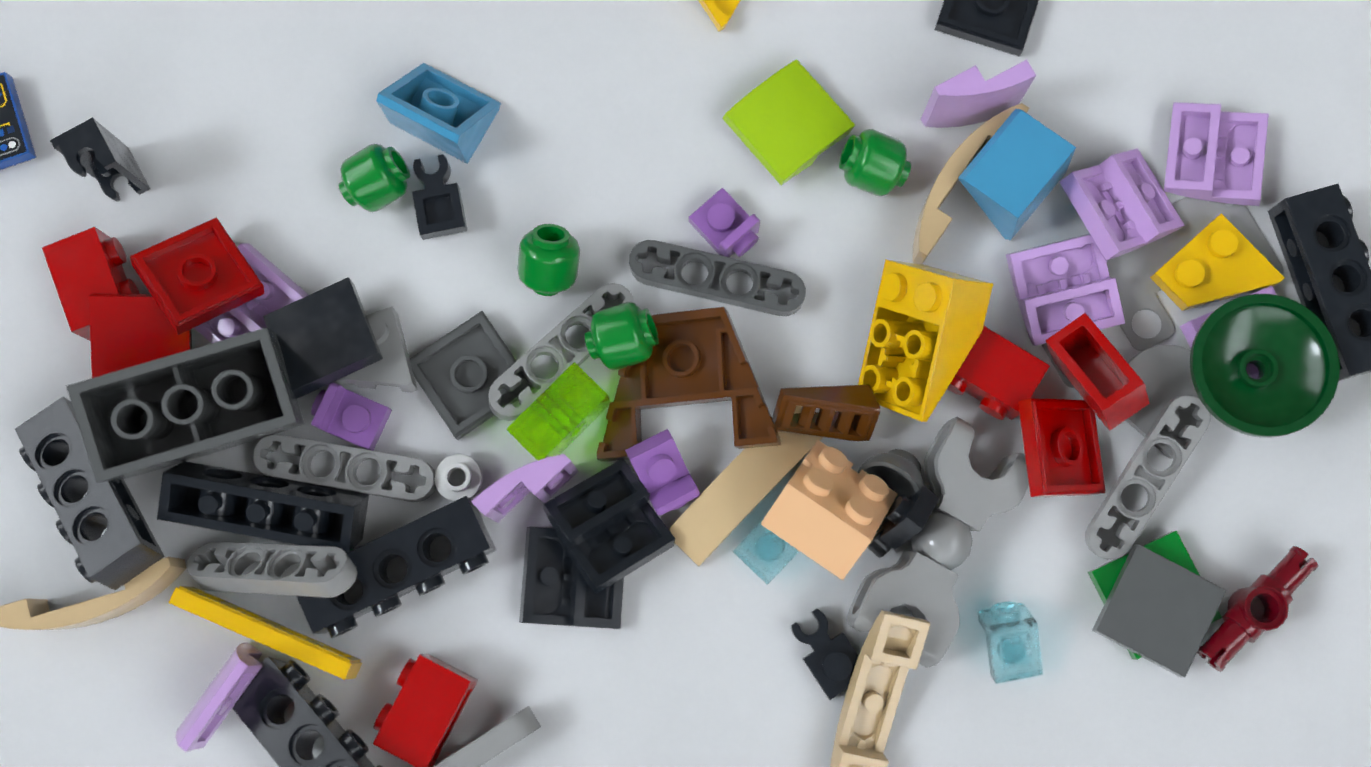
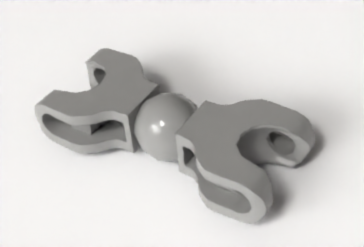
[847,417,1029,668]

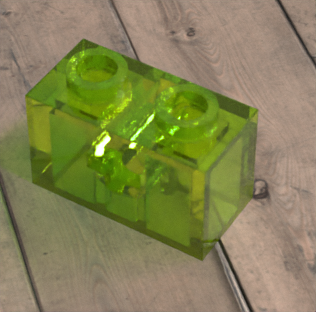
[506,362,611,461]

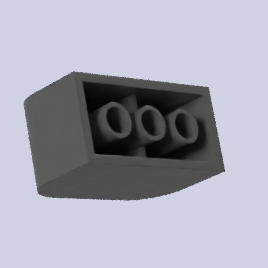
[66,327,304,483]

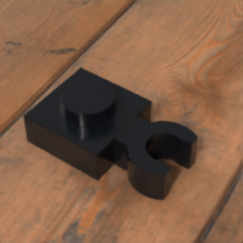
[412,154,468,240]
[867,486,939,558]
[791,609,859,700]

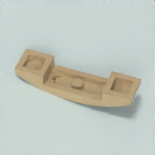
[912,103,1029,264]
[669,405,823,566]
[0,557,187,630]
[830,610,931,767]

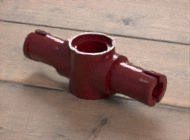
[1197,546,1319,672]

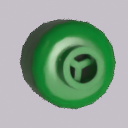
[839,129,911,196]
[339,144,410,212]
[517,224,580,296]
[585,302,659,370]

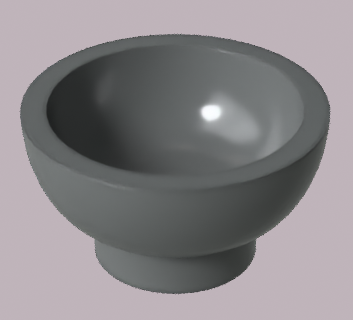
[857,449,924,504]

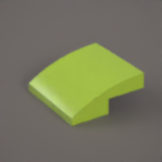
[722,59,855,185]

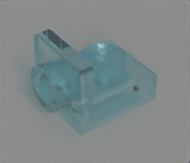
[733,517,799,585]
[977,601,1043,684]

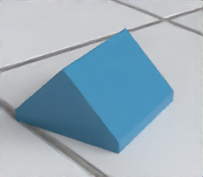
[376,63,501,164]
[958,109,1076,241]

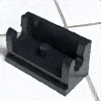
[50,117,150,202]

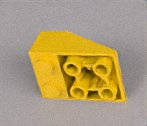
[858,259,993,422]

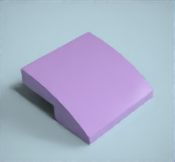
[921,60,1036,128]
[1164,102,1269,206]
[1060,148,1184,261]
[1006,234,1125,346]
[194,243,308,343]
[471,454,579,523]
[176,642,263,752]

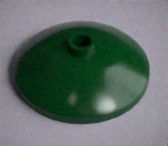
[1190,294,1340,438]

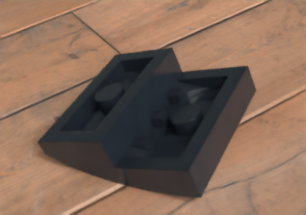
[543,458,675,595]
[519,527,624,629]

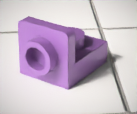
[689,187,760,257]
[311,382,392,451]
[625,429,700,515]

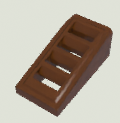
[772,384,880,441]

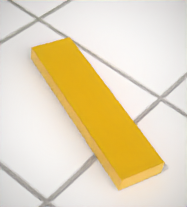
[168,586,362,680]

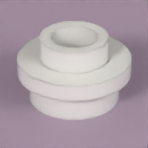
[434,454,483,501]

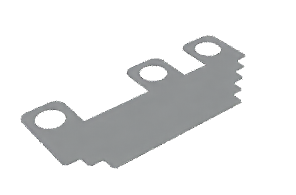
[1041,197,1284,388]

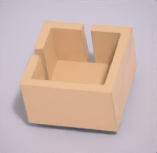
[761,440,898,580]

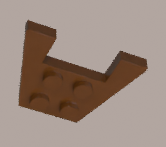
[596,307,781,462]

